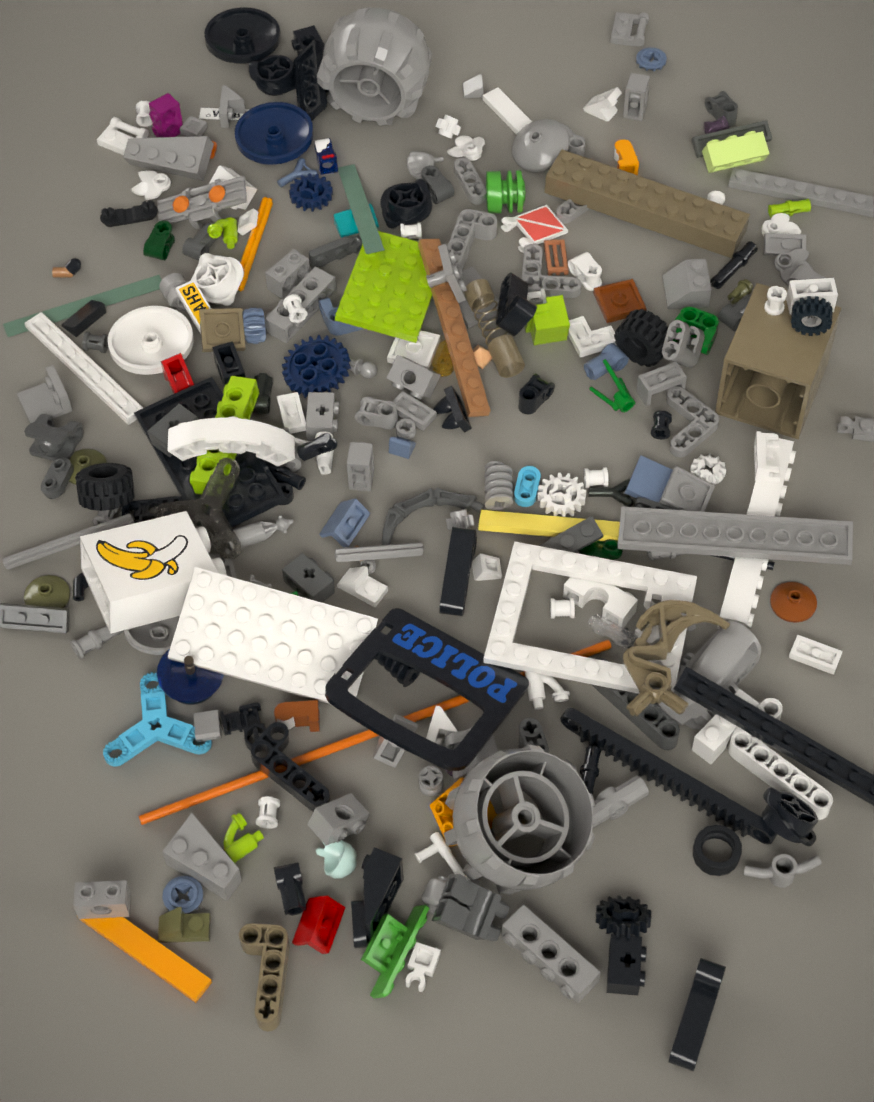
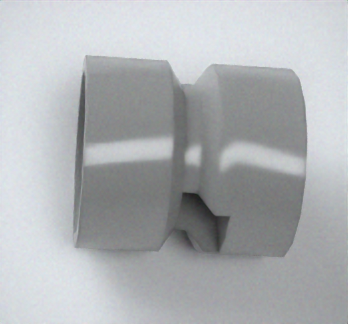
[159,273,187,313]

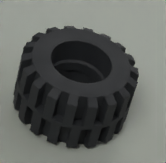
[614,309,668,367]
[75,463,135,511]

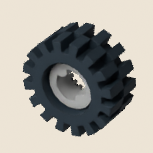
[791,296,833,336]

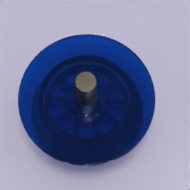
[157,649,224,705]

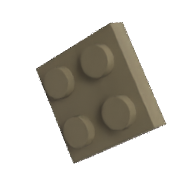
[199,308,246,352]

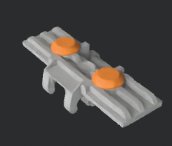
[157,176,247,229]

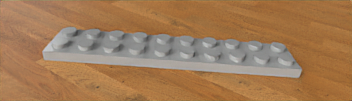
[618,506,853,565]

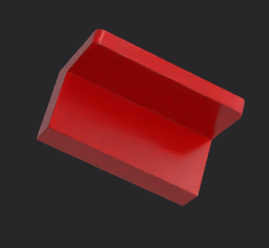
[292,895,346,954]

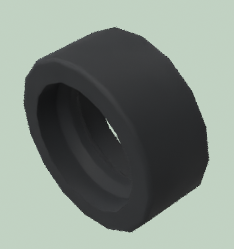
[693,825,742,876]

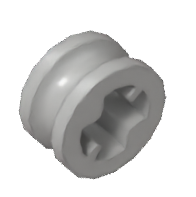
[396,418,416,440]

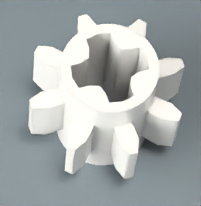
[435,115,461,139]

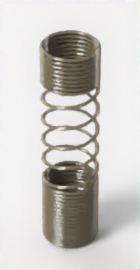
[464,279,525,378]

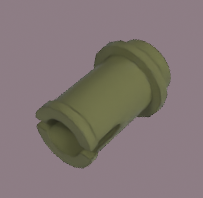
[727,279,753,305]

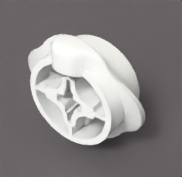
[191,253,244,306]

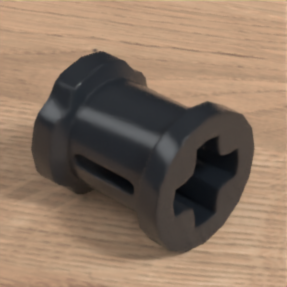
[651,411,672,440]

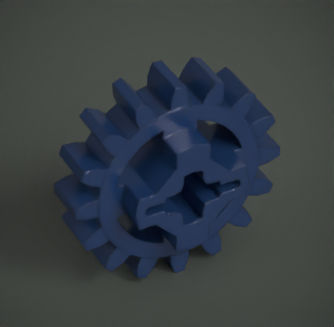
[289,173,333,212]

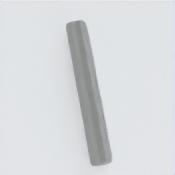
[335,542,424,562]

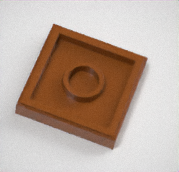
[593,279,647,323]

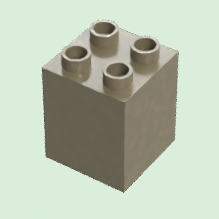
[715,283,841,439]

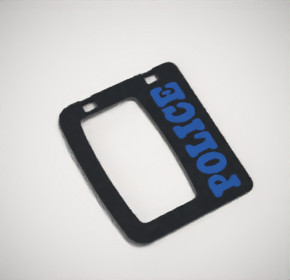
[325,608,529,771]

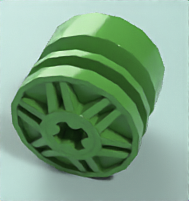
[486,170,525,214]

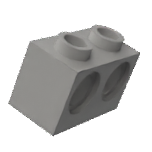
[265,249,310,299]
[347,442,374,491]

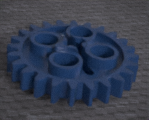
[282,335,351,398]

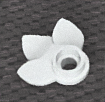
[447,135,485,161]
[131,171,171,200]
[762,213,801,236]

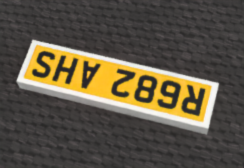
[175,279,214,356]

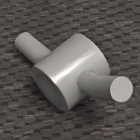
[743,854,822,888]

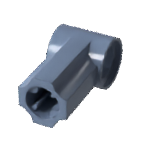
[584,343,629,380]

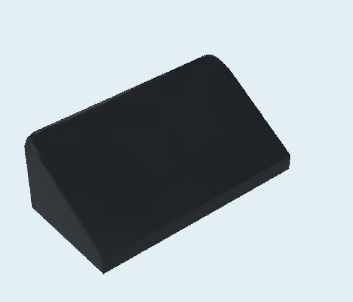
[61,300,106,337]

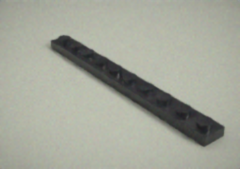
[673,666,874,806]

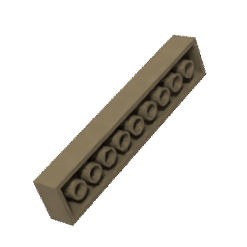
[544,149,750,258]

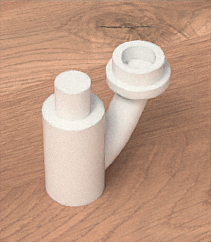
[525,671,570,710]

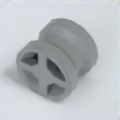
[419,766,443,796]

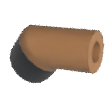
[52,258,81,278]

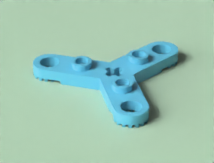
[103,672,212,767]

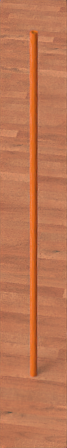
[138,640,612,825]

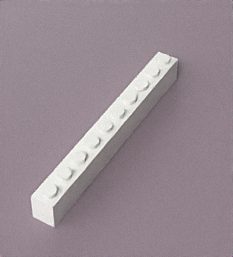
[717,438,796,629]

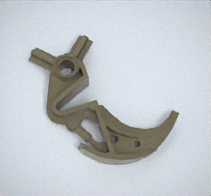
[623,600,730,716]

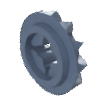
[636,47,667,72]
[162,876,203,914]

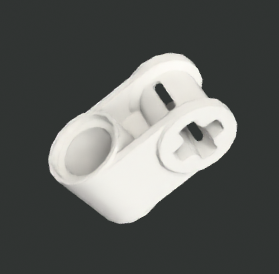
[568,252,602,291]

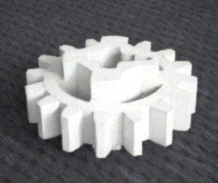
[537,473,586,517]

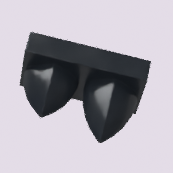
[433,385,472,433]

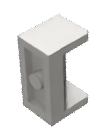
[636,362,687,406]

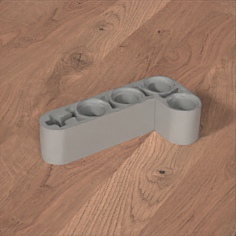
[447,209,497,271]

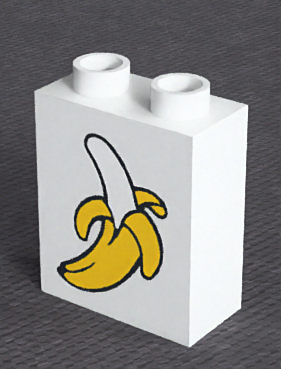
[80,511,227,634]

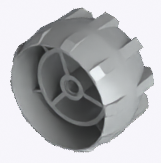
[317,7,432,126]
[444,745,596,895]

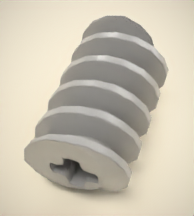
[485,461,513,511]

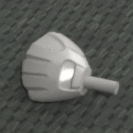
[407,151,444,179]

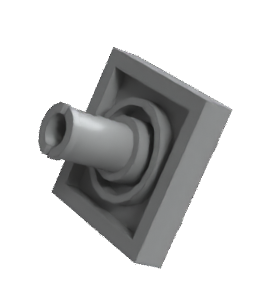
[426,244,467,303]

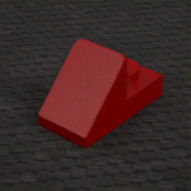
[161,353,194,394]

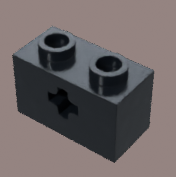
[607,934,647,996]

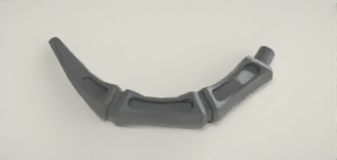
[382,488,485,545]

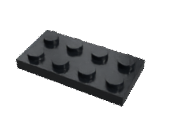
[293,39,327,121]

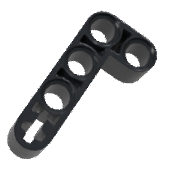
[496,272,537,336]
[439,527,477,617]
[251,722,330,812]
[668,958,726,1072]

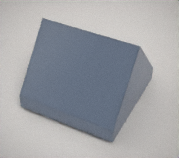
[389,436,416,459]

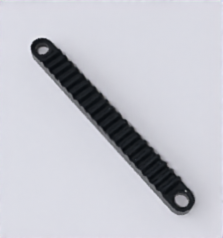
[560,708,778,845]

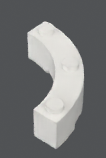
[168,416,295,467]

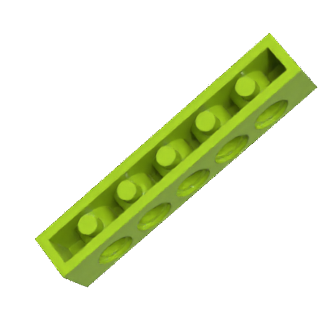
[190,376,259,497]

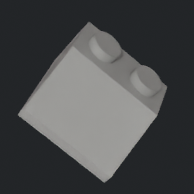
[662,259,711,309]

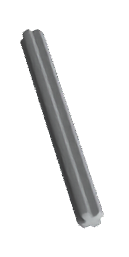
[3,514,134,569]

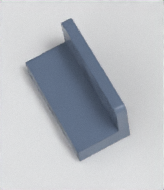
[319,498,371,548]

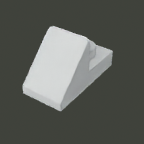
[583,87,622,121]
[337,566,388,608]
[426,706,458,745]

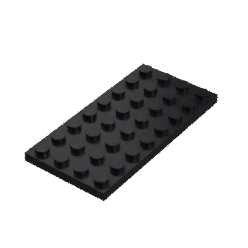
[134,377,287,538]

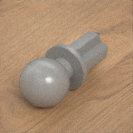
[349,358,377,379]

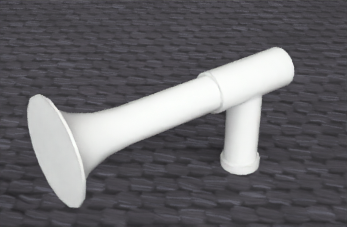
[414,832,480,885]

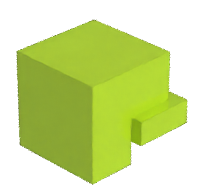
[524,295,570,345]

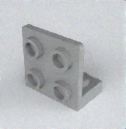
[17,365,72,424]

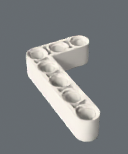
[728,698,833,820]

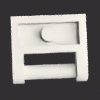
[97,117,149,155]

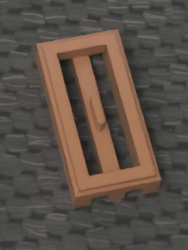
[544,239,568,276]

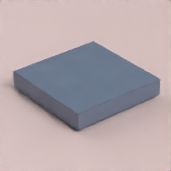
[625,455,672,503]

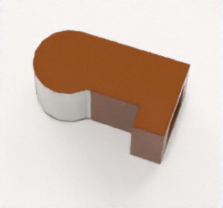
[274,700,320,732]

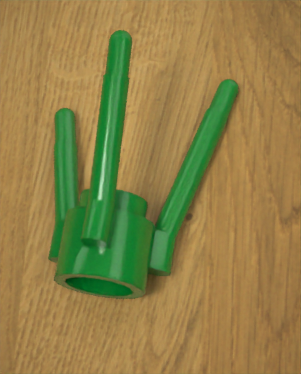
[589,359,635,412]

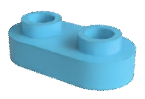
[514,466,541,507]

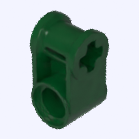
[143,221,175,261]

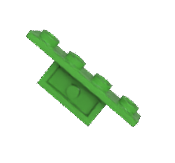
[361,905,429,999]

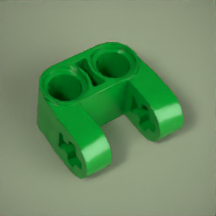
[673,307,719,355]

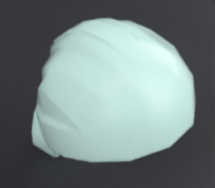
[315,840,357,879]

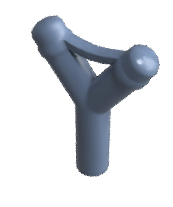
[277,158,317,187]

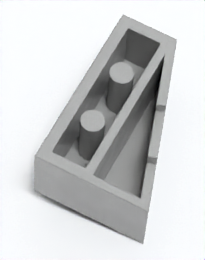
[162,813,242,901]

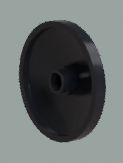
[204,7,280,64]

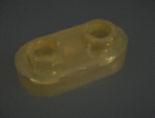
[433,340,454,377]

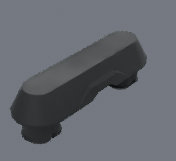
[100,200,158,227]

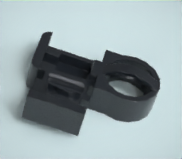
[220,702,266,752]

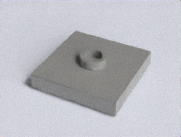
[659,465,715,512]

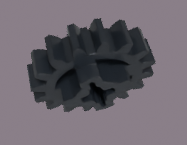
[595,895,652,938]

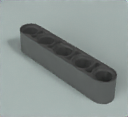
[591,657,680,750]

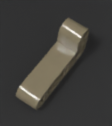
[239,923,290,1032]

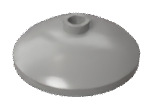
[512,119,570,172]
[123,616,180,655]

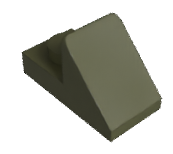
[158,907,211,943]

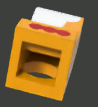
[614,139,639,175]

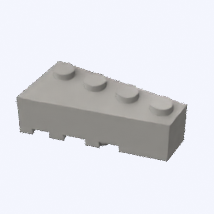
[123,136,214,181]

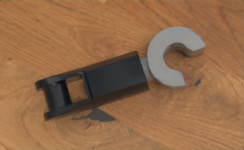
[283,433,337,472]

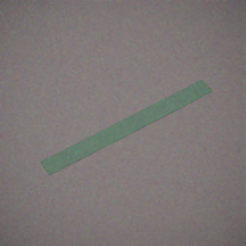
[337,164,384,254]
[3,275,162,337]

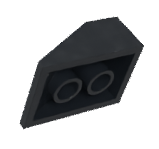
[362,847,404,944]

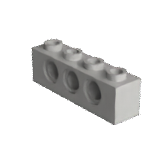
[265,266,336,343]
[502,904,601,1003]

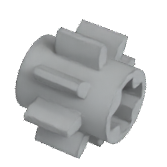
[446,509,475,530]

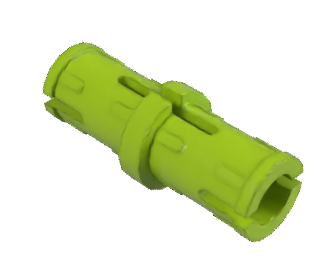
[768,199,811,218]

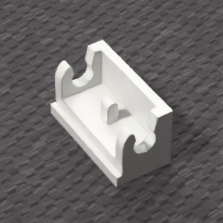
[754,431,781,482]

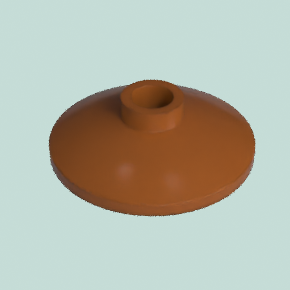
[770,582,817,623]

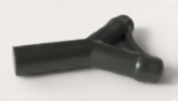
[589,479,633,507]

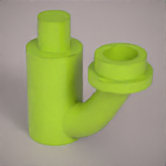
[207,217,238,249]
[223,813,264,863]

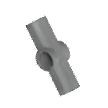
[593,775,649,828]

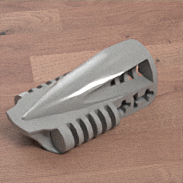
[658,620,761,730]

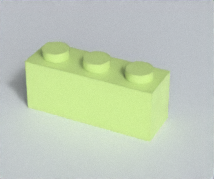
[702,131,769,173]

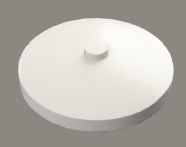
[108,306,194,375]

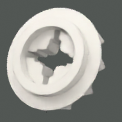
[690,454,726,485]

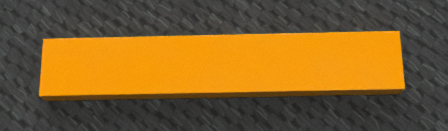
[76,915,212,1003]

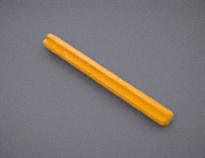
[238,197,273,292]

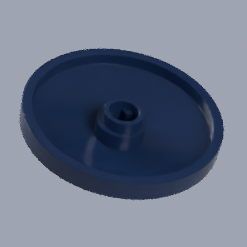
[234,102,314,165]

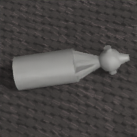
[225,515,294,551]

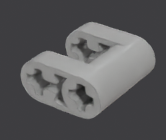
[662,320,705,368]

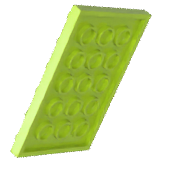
[335,231,433,343]

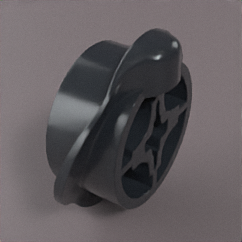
[249,55,296,96]
[380,179,432,229]
[762,787,818,847]

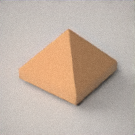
[473,344,492,369]

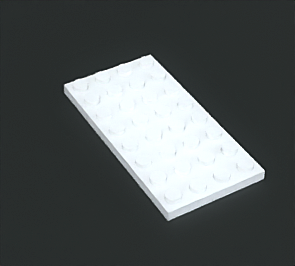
[168,567,378,704]

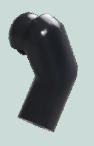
[73,572,89,602]

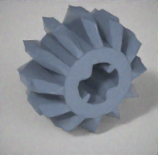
[243,307,266,344]

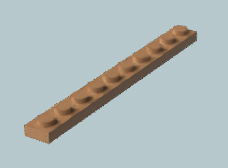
[418,239,490,417]

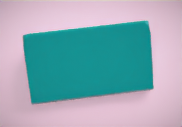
[334,204,379,238]

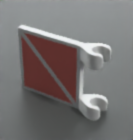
[501,205,568,253]

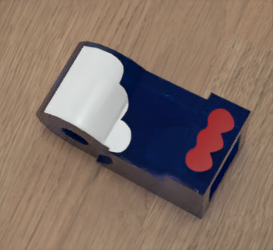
[314,138,338,175]

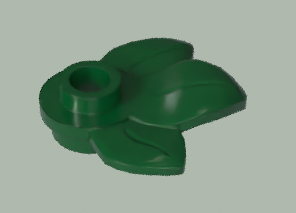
[578,539,623,560]

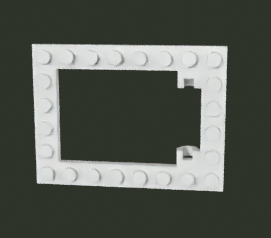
[484,541,697,694]

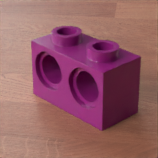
[149,93,183,138]

